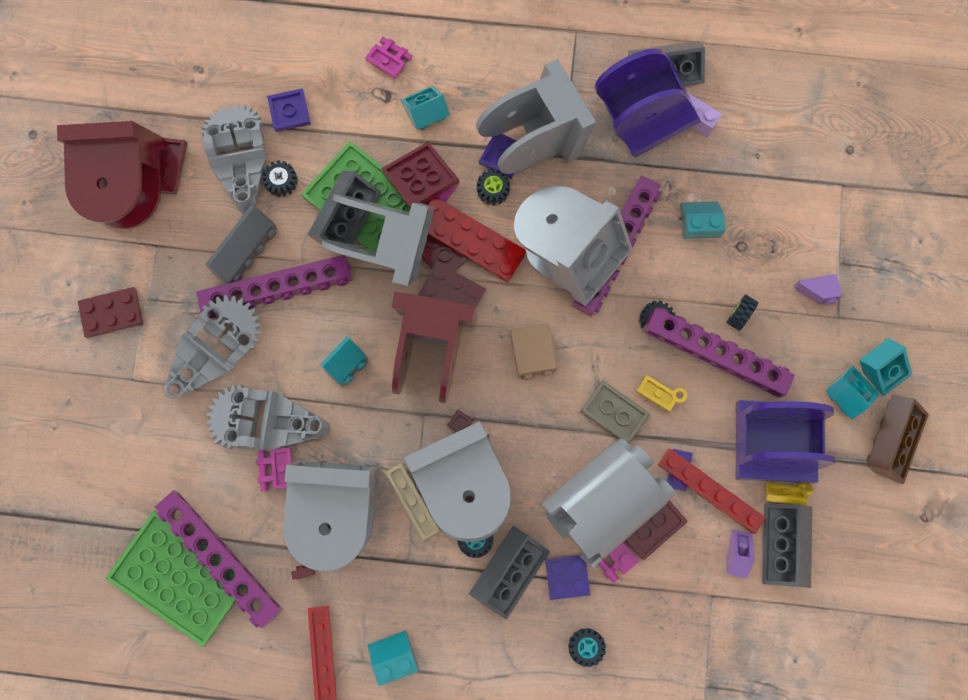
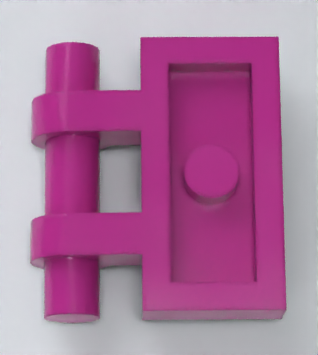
[365,37,413,79]
[256,448,292,491]
[598,542,639,583]

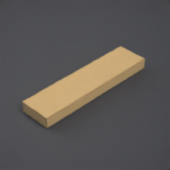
[385,463,441,542]

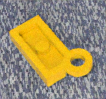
[636,375,688,412]
[764,482,814,505]

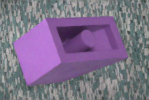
[794,274,842,305]
[726,529,754,579]

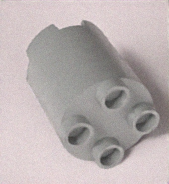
[540,438,676,568]

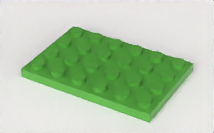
[301,141,411,251]
[105,510,247,647]

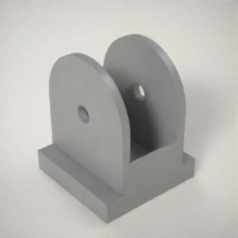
[476,59,596,174]
[514,186,633,306]
[321,194,435,286]
[404,421,511,542]
[283,461,379,571]

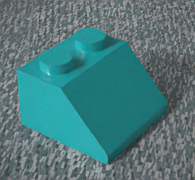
[401,86,450,130]
[680,201,726,239]
[320,336,368,387]
[860,338,912,396]
[826,365,879,420]
[368,630,419,686]

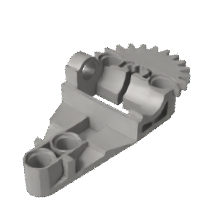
[201,104,266,213]
[164,295,261,399]
[206,385,330,451]

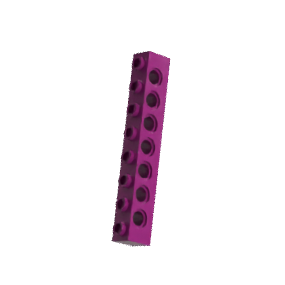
[572,175,661,317]
[196,255,353,319]
[642,307,795,398]
[155,490,283,628]

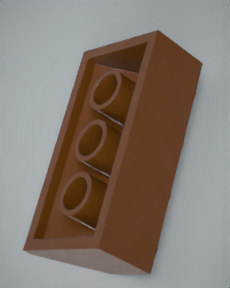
[867,395,929,484]

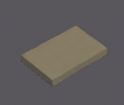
[580,380,650,444]

